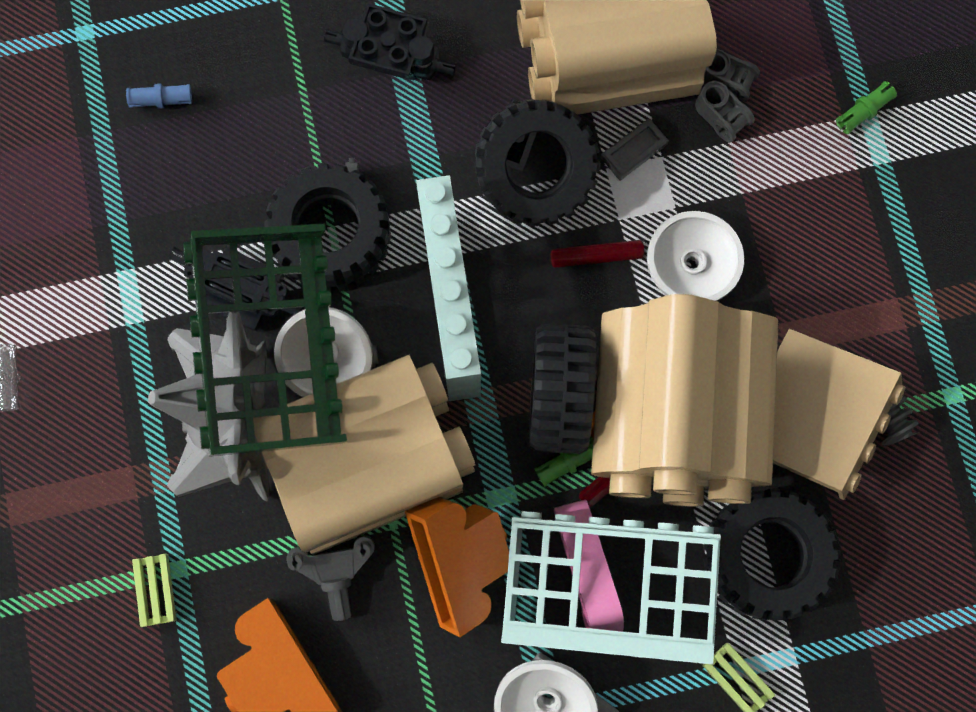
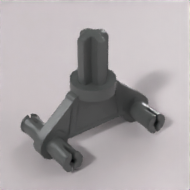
[286,535,375,621]

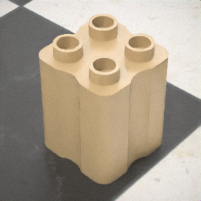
[517,0,717,115]
[591,294,778,507]
[253,355,475,555]

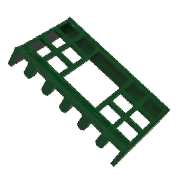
[183,224,347,457]

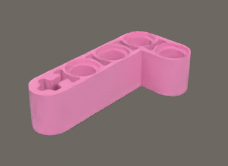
[554,499,624,631]

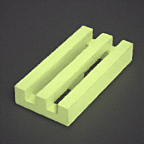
[132,554,177,627]
[702,643,775,712]

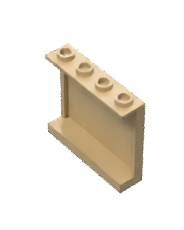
[773,329,905,500]

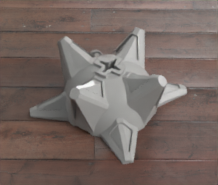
[148,312,269,501]

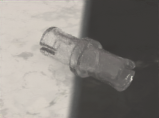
[0,344,21,411]

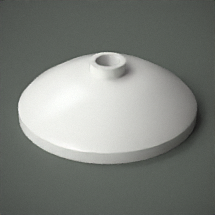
[647,211,744,301]
[274,307,373,397]
[494,660,598,712]

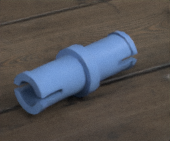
[126,83,193,109]

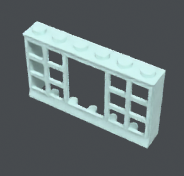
[416,175,481,401]
[501,511,721,664]

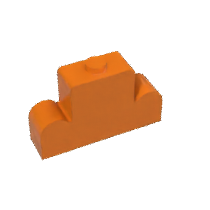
[405,497,509,638]
[217,598,343,712]

